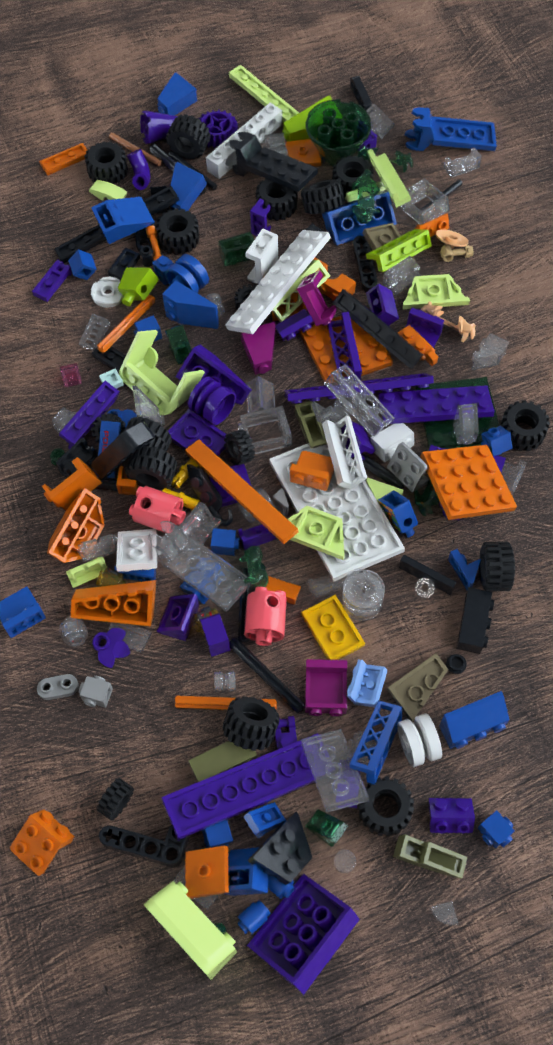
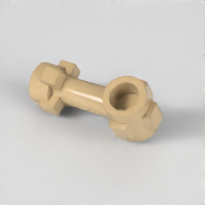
[440,245,474,262]

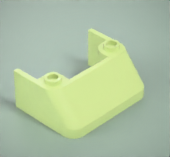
[119,330,205,416]
[144,881,237,979]

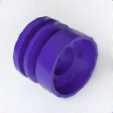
[188,376,236,426]

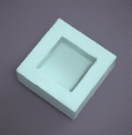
[99,368,124,389]

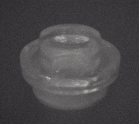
[415,578,435,598]

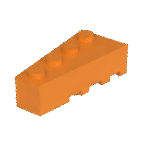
[71,580,156,626]

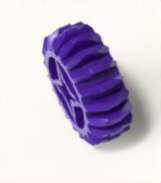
[198,110,238,149]

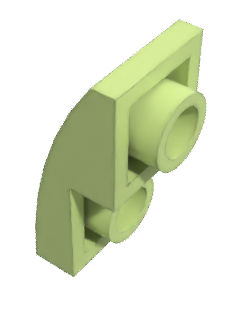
[89,180,127,201]

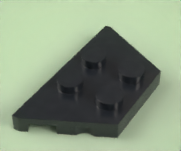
[248,811,313,885]

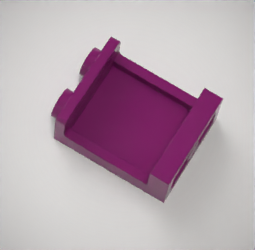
[297,270,338,326]
[305,659,347,717]

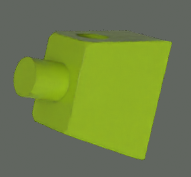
[118,267,159,306]

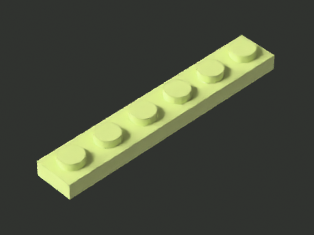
[229,65,299,122]

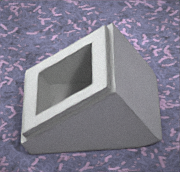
[273,488,289,517]

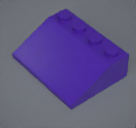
[247,873,360,995]

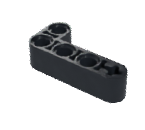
[91,421,155,480]
[99,825,190,867]

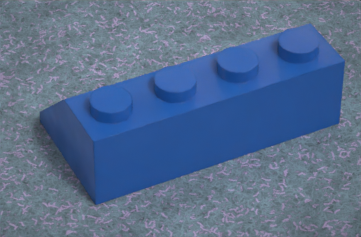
[322,191,397,246]

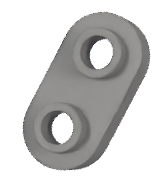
[37,674,79,700]

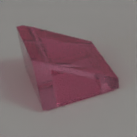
[59,363,82,387]

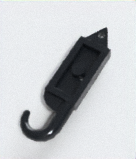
[187,464,233,527]

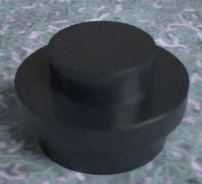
[446,654,467,674]

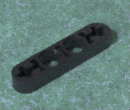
[353,236,378,292]

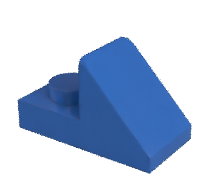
[448,549,481,590]
[244,802,286,838]

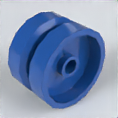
[165,254,209,293]

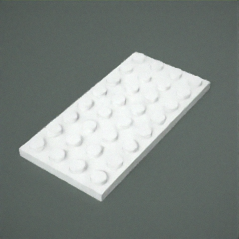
[269,444,405,581]

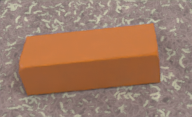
[258,575,301,605]

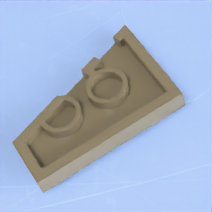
[387,653,448,722]

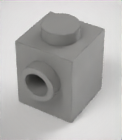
[79,676,113,708]

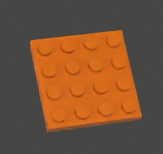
[300,315,393,385]
[420,445,517,520]

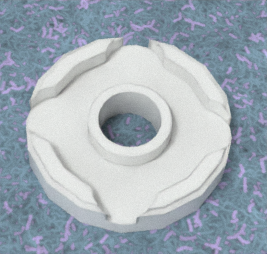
[91,277,124,308]

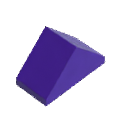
[200,613,230,657]

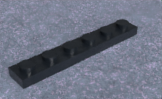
[333,289,423,369]

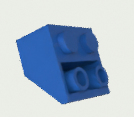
[224,847,268,896]

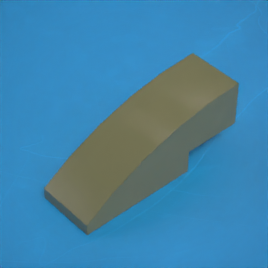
[295,401,327,449]
[393,834,467,879]

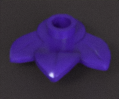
[92,628,130,668]

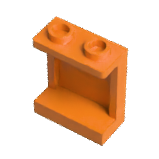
[42,457,102,510]

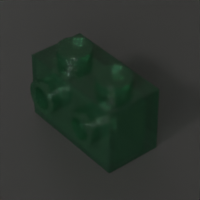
[218,232,254,267]

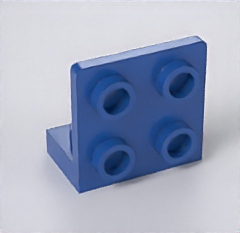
[0,587,46,638]

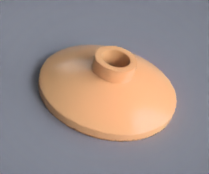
[436,230,469,249]

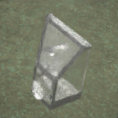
[132,385,165,426]

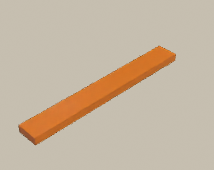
[185,440,299,544]

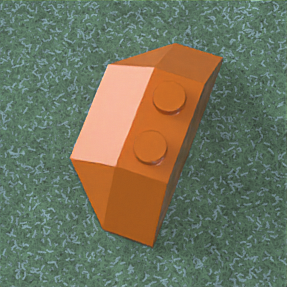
[47,488,105,563]

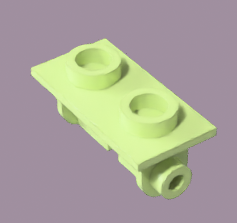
[66,556,107,588]

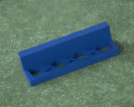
[350,700,402,785]

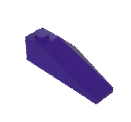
[175,345,252,405]

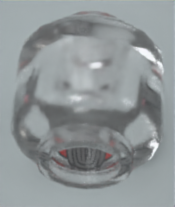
[59,616,88,647]

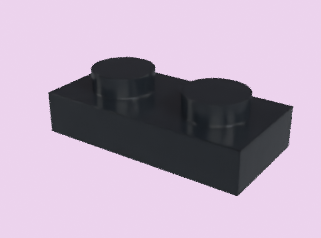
[108,247,141,281]
[92,346,126,373]

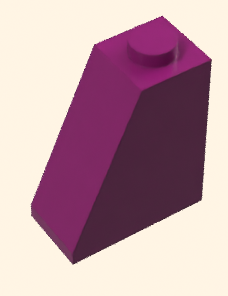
[241,322,276,375]

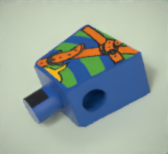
[378,490,418,538]

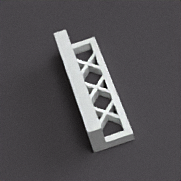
[322,415,367,490]

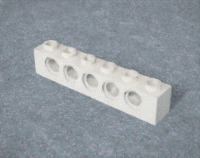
[206,103,282,179]

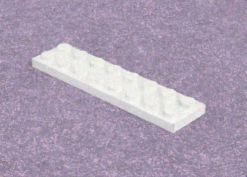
[225,230,331,334]

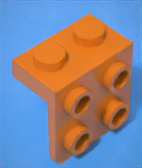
[290,451,334,491]
[10,809,75,876]

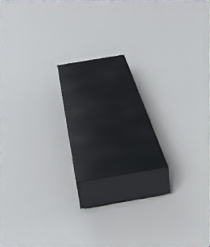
[399,555,456,596]

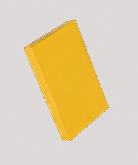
[301,595,365,660]

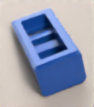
[114,565,156,582]

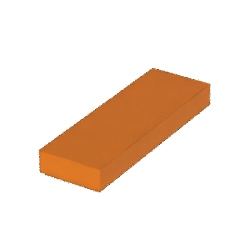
[40,143,87,176]

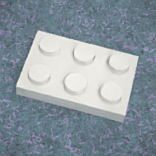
[116,529,157,572]

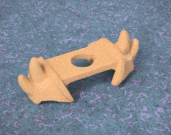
[420,302,476,342]

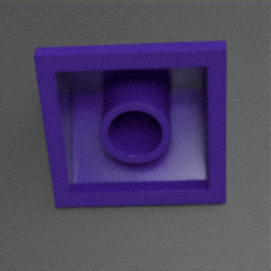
[157,594,199,641]

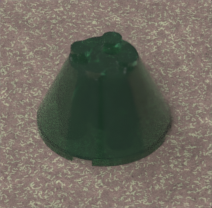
[305,99,371,166]

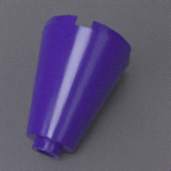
[140,110,178,144]

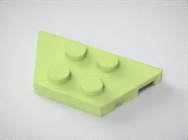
[402,274,470,309]
[288,506,344,560]

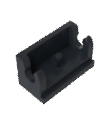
[56,438,98,478]

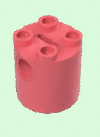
[129,486,186,534]
[244,587,287,646]

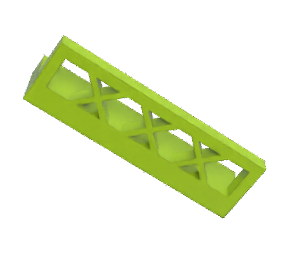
[366,229,432,272]

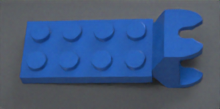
[405,107,497,151]

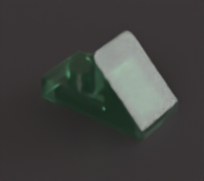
[165,324,191,364]
[305,809,348,847]

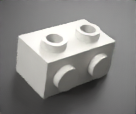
[370,423,414,462]

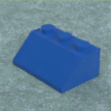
[439,691,510,749]

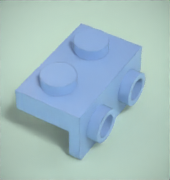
[347,659,387,708]

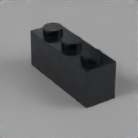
[456,587,495,654]

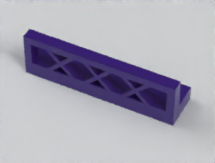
[327,312,362,383]
[59,381,120,449]

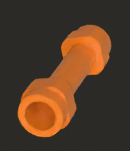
[146,225,162,261]

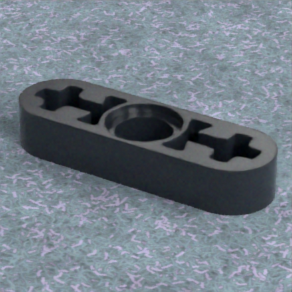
[350,75,372,113]

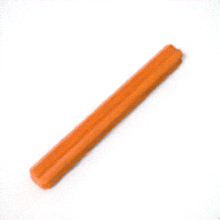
[97,294,155,353]
[175,696,277,710]

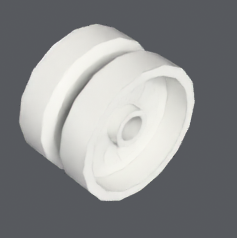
[397,713,442,767]

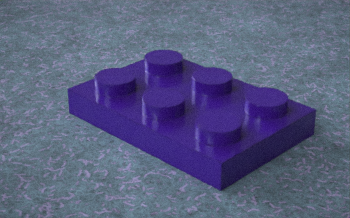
[168,409,226,456]

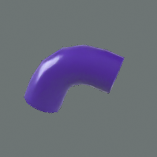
[127,149,151,190]

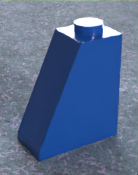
[157,72,197,116]
[170,162,207,211]

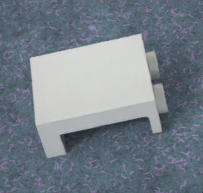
[246,229,278,284]

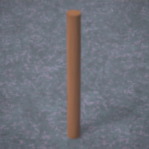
[109,132,162,166]

